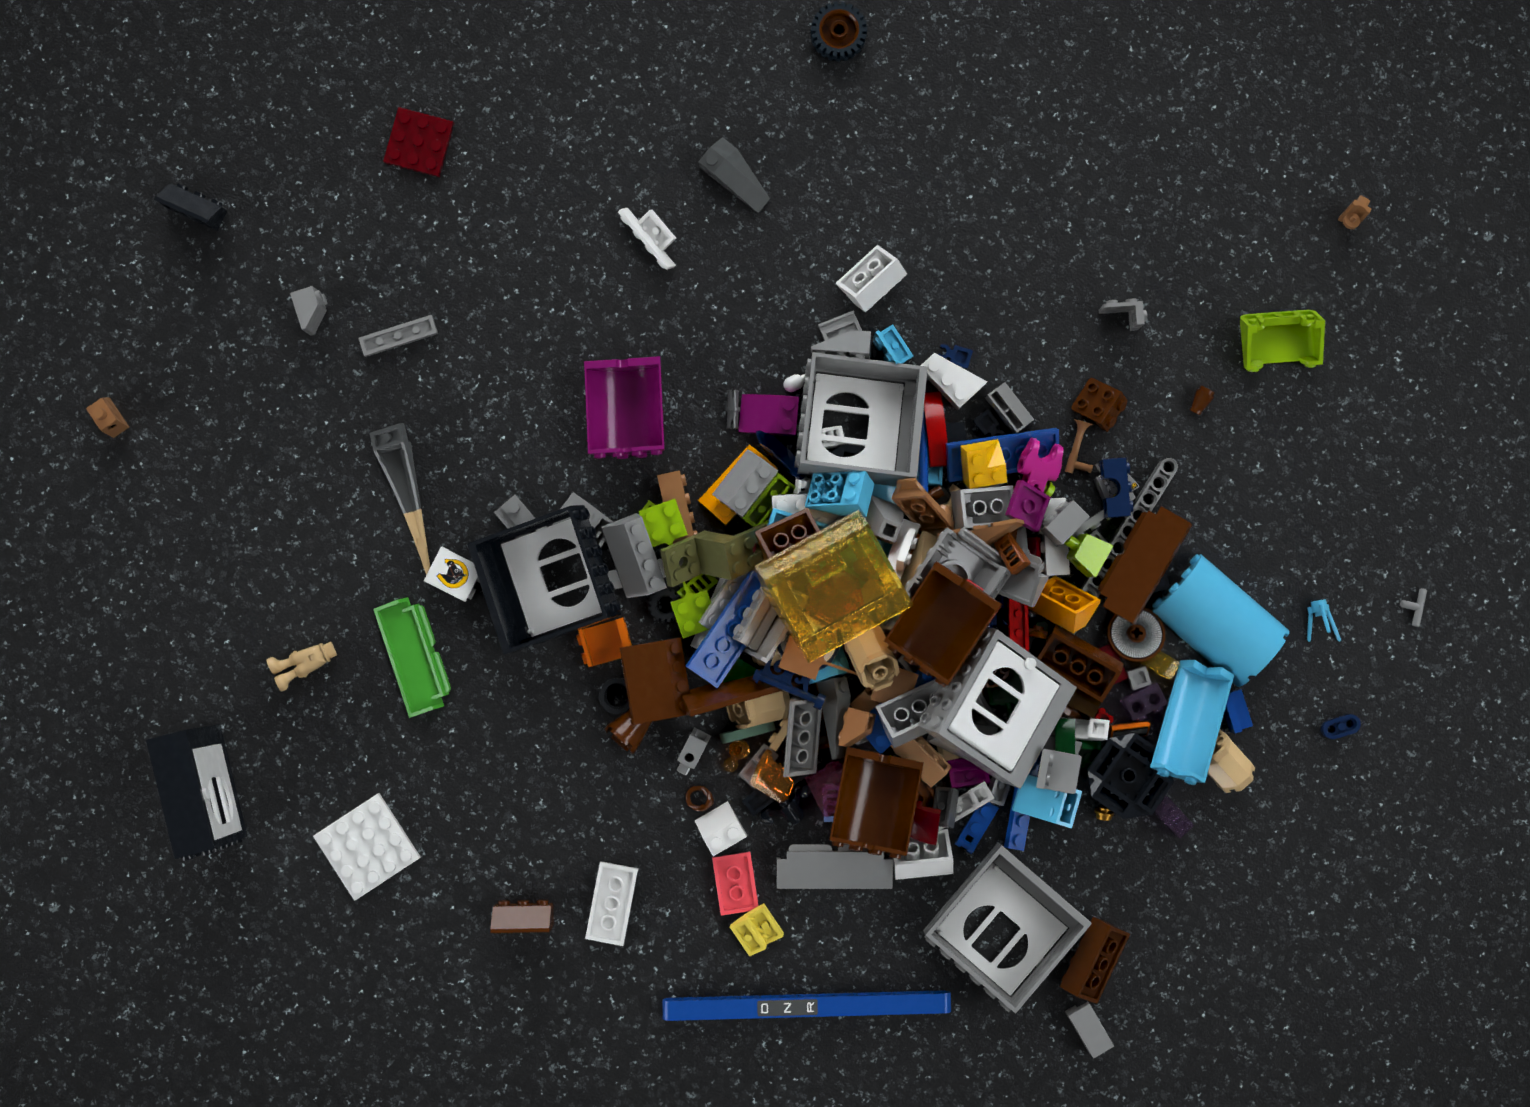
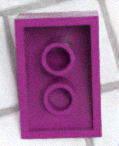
[738,394,799,437]

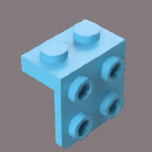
[873,324,913,364]

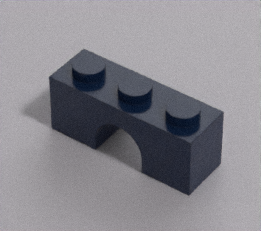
[1099,458,1133,519]

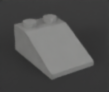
[951,485,1014,529]

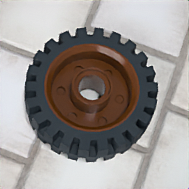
[811,2,867,62]

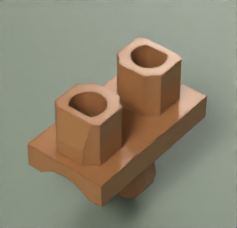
[1338,195,1371,229]

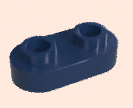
[1321,714,1361,739]

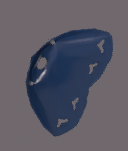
[756,430,805,480]

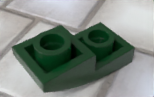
[1055,718,1075,754]

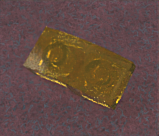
[1137,651,1180,680]

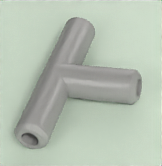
[1400,588,1427,627]

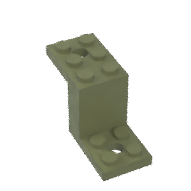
[660,523,768,587]

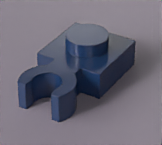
[938,344,973,370]

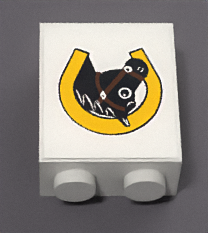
[424,546,480,602]

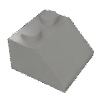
[290,286,328,335]

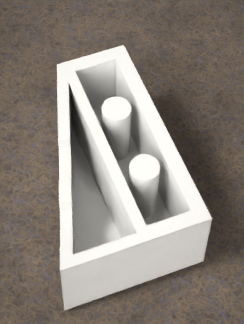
[920,353,987,410]

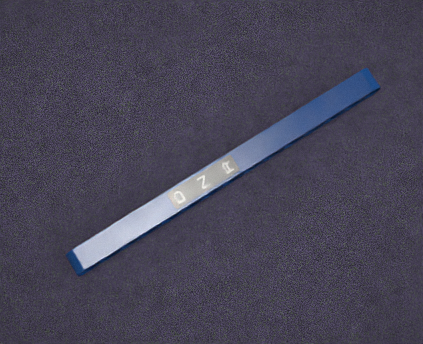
[662,991,951,1021]

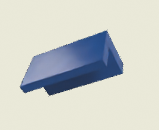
[1224,689,1253,733]

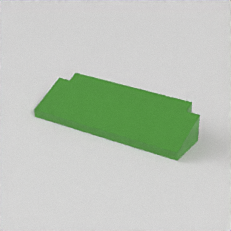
[373,598,451,718]

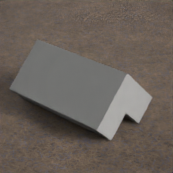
[985,382,1034,434]
[1065,1001,1114,1059]

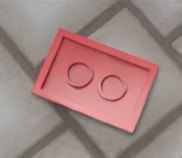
[712,851,759,916]

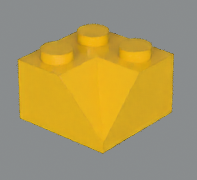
[960,439,1007,489]

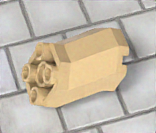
[843,619,900,691]
[726,690,790,729]
[1208,729,1255,793]

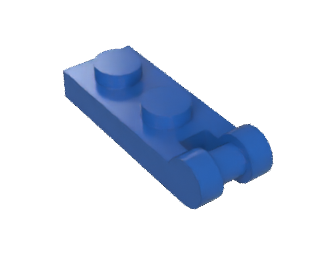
[955,802,999,854]

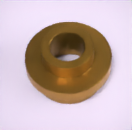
[1095,805,1114,821]

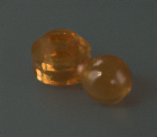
[723,740,749,772]

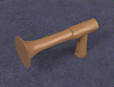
[1065,419,1093,474]

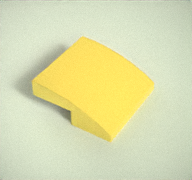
[730,904,784,956]

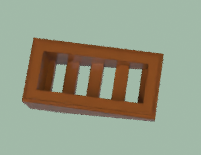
[994,532,1031,575]

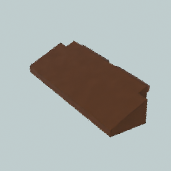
[1098,506,1192,624]
[682,666,803,717]

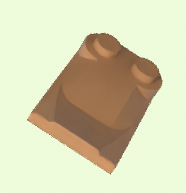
[892,478,955,531]

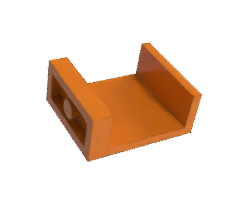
[576,618,632,667]

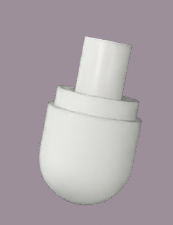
[783,374,807,392]

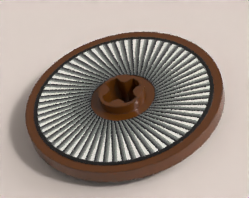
[1107,607,1165,662]

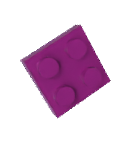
[1005,480,1051,532]

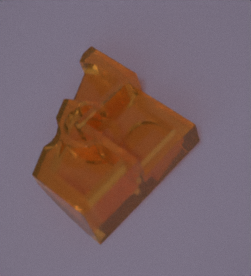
[749,749,794,803]

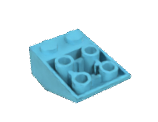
[805,471,874,517]
[1012,775,1082,829]

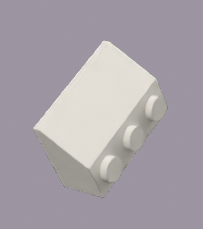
[836,245,907,312]
[893,829,953,880]

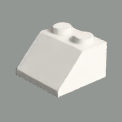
[694,801,747,856]

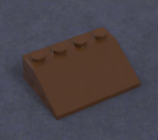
[620,637,690,725]

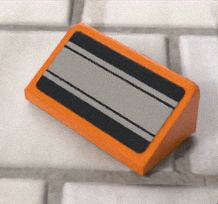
[1109,721,1150,737]

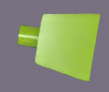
[1064,534,1113,577]

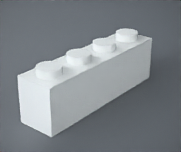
[1038,498,1070,576]

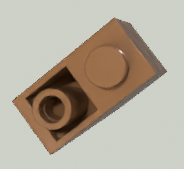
[838,707,876,747]

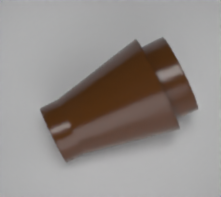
[1190,386,1215,415]

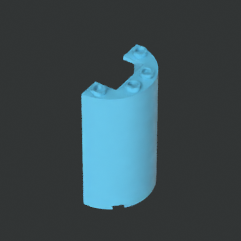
[1151,554,1289,687]

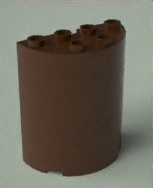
[884,561,1002,687]
[829,747,924,859]

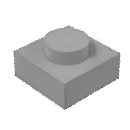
[1126,666,1151,690]

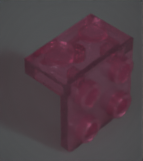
[805,761,843,817]

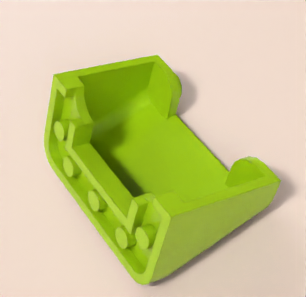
[1240,310,1325,372]

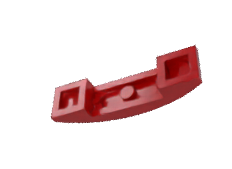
[923,392,948,468]

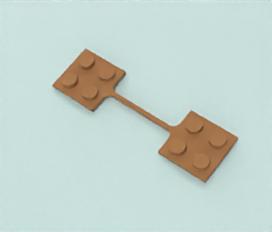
[778,630,918,703]

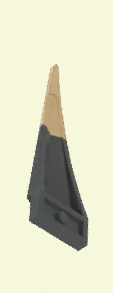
[370,423,430,575]

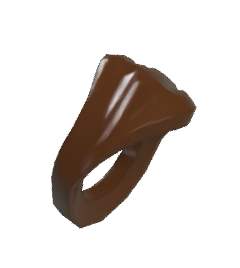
[686,786,714,811]

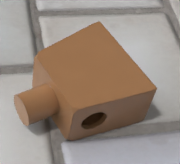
[86,397,129,438]

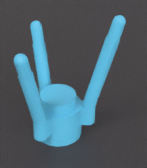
[1307,599,1341,642]

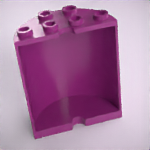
[584,356,665,459]

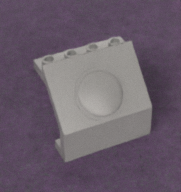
[902,528,1011,600]

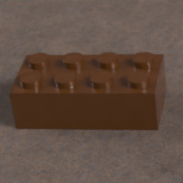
[1036,625,1124,702]

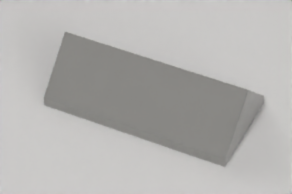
[783,695,822,778]

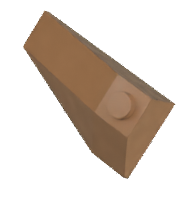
[937,518,1024,551]

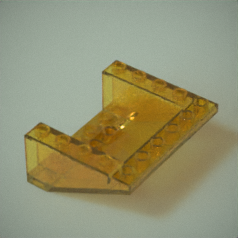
[755,510,913,663]

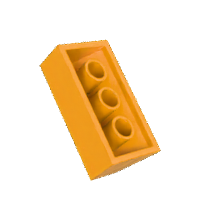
[698,444,778,526]

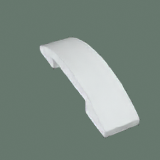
[1050,717,1110,741]
[938,781,995,832]

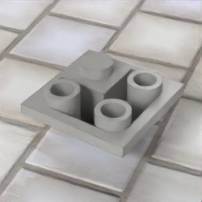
[855,495,904,544]

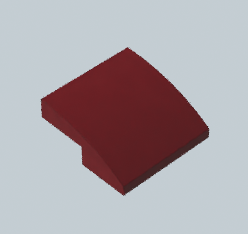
[910,801,941,845]

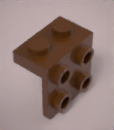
[1071,378,1128,432]

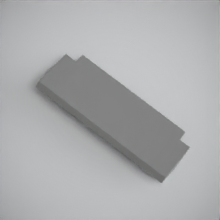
[990,541,1050,607]
[777,844,893,889]

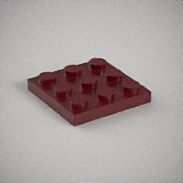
[383,107,454,177]

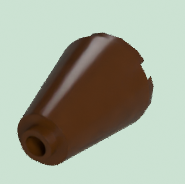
[604,710,652,754]

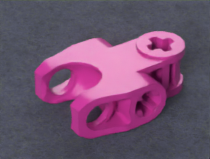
[1017,437,1063,492]

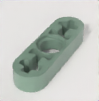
[719,721,776,744]

